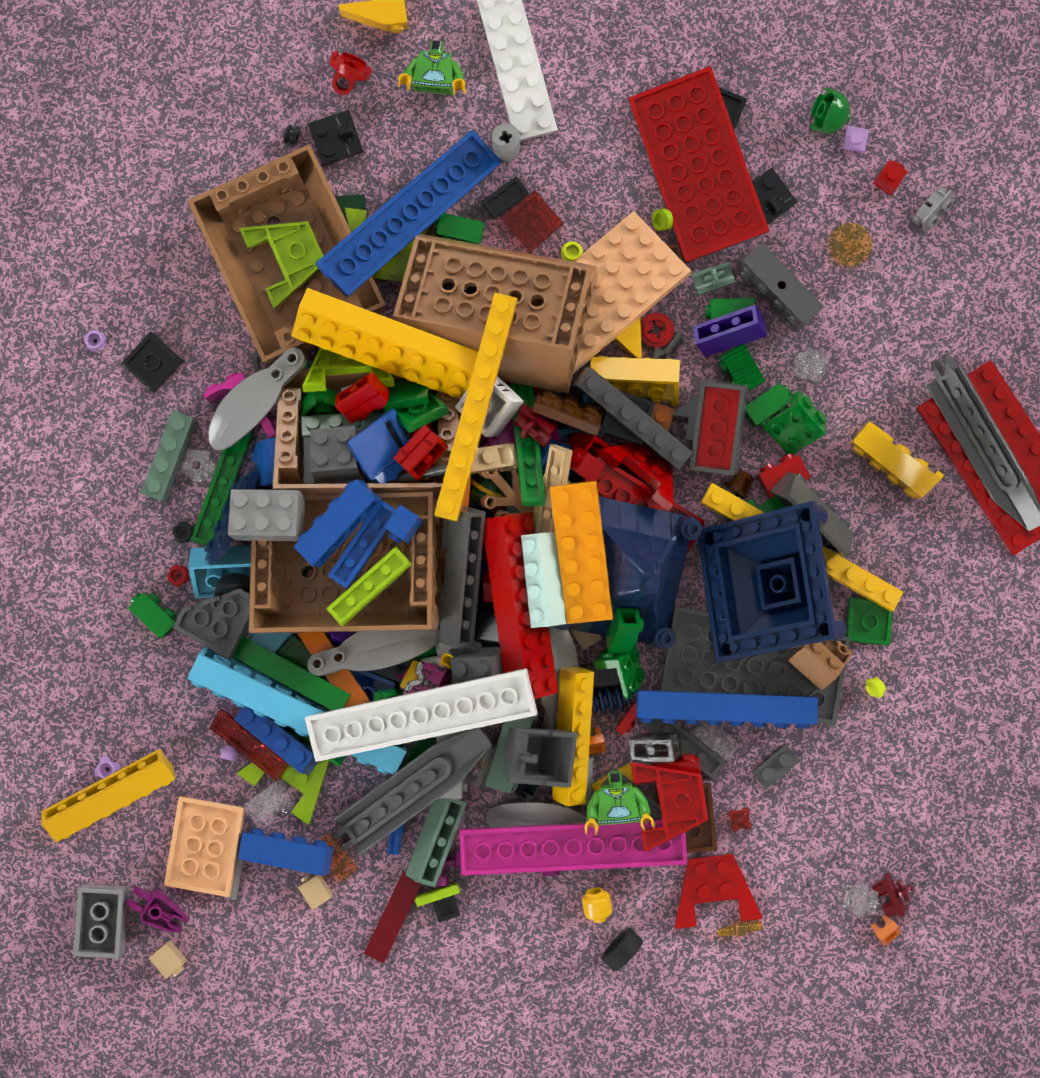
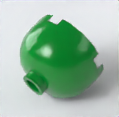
[809,88,851,134]
[301,387,340,416]

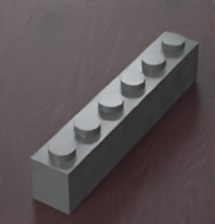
[572,367,693,470]
[439,507,486,649]

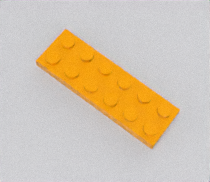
[550,481,613,624]

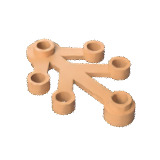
[479,468,535,517]

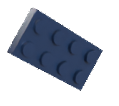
[204,471,259,563]

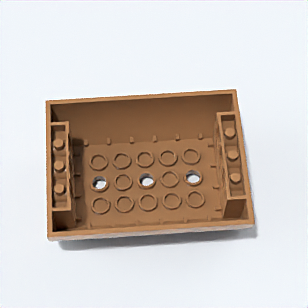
[249,491,443,633]

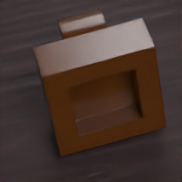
[724,469,754,498]

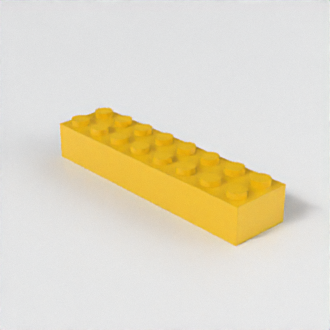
[291,288,478,399]

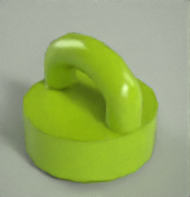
[652,209,673,231]

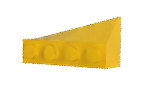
[590,356,680,407]
[849,421,944,499]

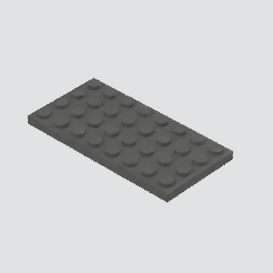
[660,606,850,725]

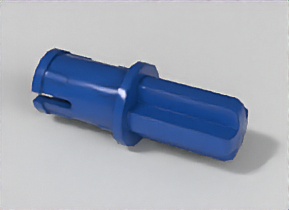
[387,824,405,855]

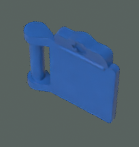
[347,408,409,484]

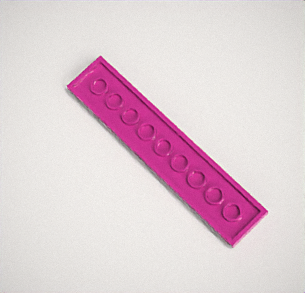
[459,819,687,875]

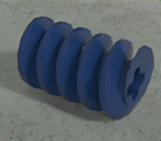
[592,685,629,715]

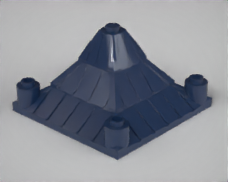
[553,496,702,649]
[698,501,846,662]

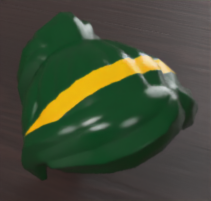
[469,469,507,504]

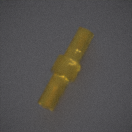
[717,921,763,938]

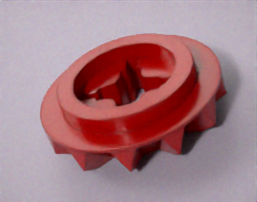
[640,313,674,348]

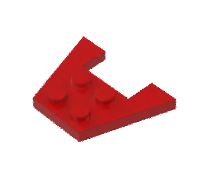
[598,443,674,512]
[631,762,709,853]
[674,853,763,929]

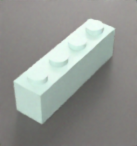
[521,532,566,628]

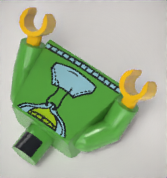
[398,41,466,95]
[584,771,655,835]

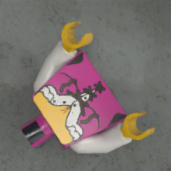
[394,653,454,695]

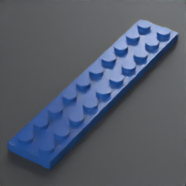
[315,130,502,299]

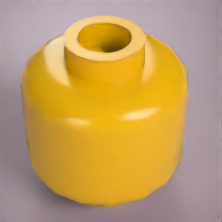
[582,887,613,923]

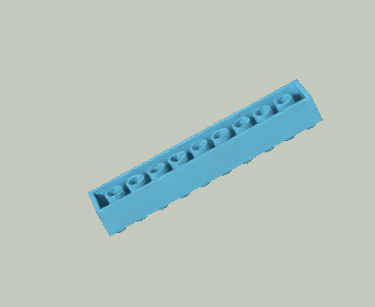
[187,646,408,775]

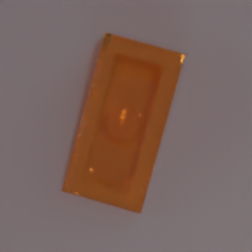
[319,832,359,883]

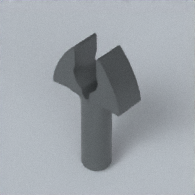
[653,331,684,360]

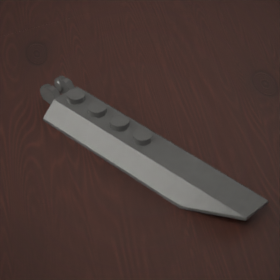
[926,353,1040,531]
[332,727,492,855]

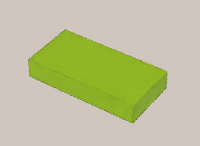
[415,882,461,907]

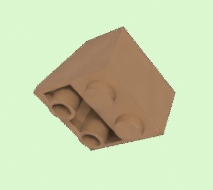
[788,641,853,691]

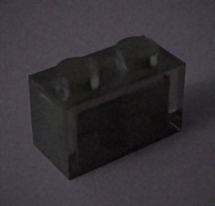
[629,733,682,762]

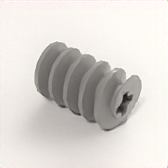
[492,123,520,162]

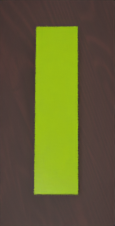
[326,547,412,627]

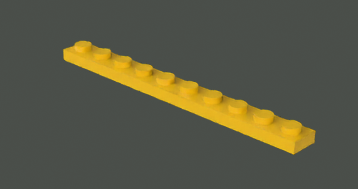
[434,293,518,522]
[700,483,903,612]

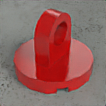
[329,51,372,95]

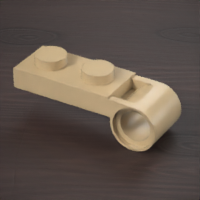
[471,443,518,474]

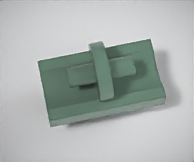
[691,261,736,296]

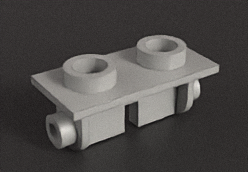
[912,187,954,233]

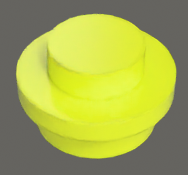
[561,241,583,261]
[865,677,886,698]

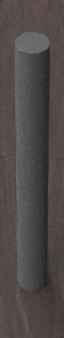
[368,464,448,484]

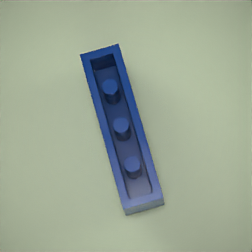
[294,479,383,568]
[234,706,319,775]
[238,828,334,876]

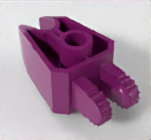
[125,886,188,933]

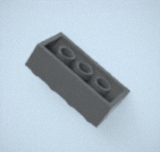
[770,472,854,557]

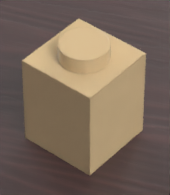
[298,873,333,910]
[149,940,187,979]

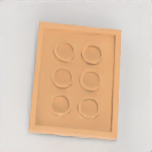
[164,796,246,897]

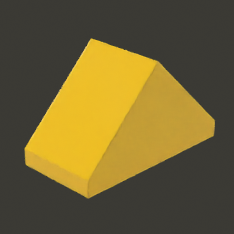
[613,318,642,358]

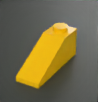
[339,0,408,34]

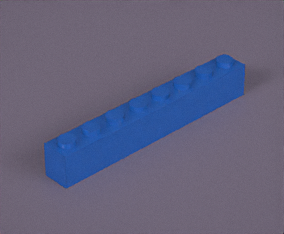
[635,690,818,729]

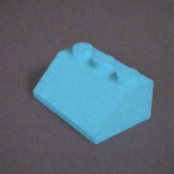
[188,545,251,599]

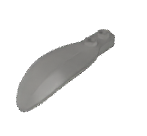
[209,348,307,451]
[541,626,578,729]
[307,628,440,677]
[485,802,598,827]

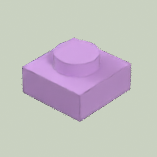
[842,125,869,153]

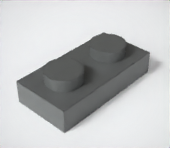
[751,744,800,790]

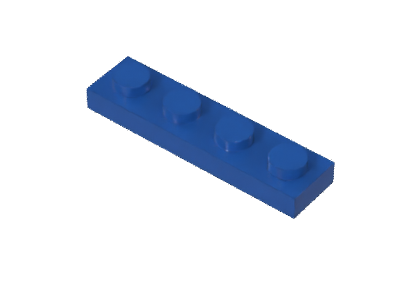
[328,501,396,589]

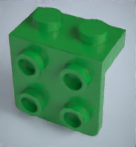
[764,390,827,455]
[594,645,645,699]

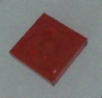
[502,191,564,253]

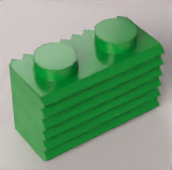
[718,344,765,392]

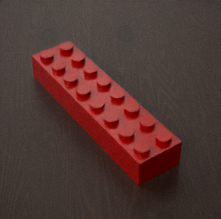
[484,512,558,699]

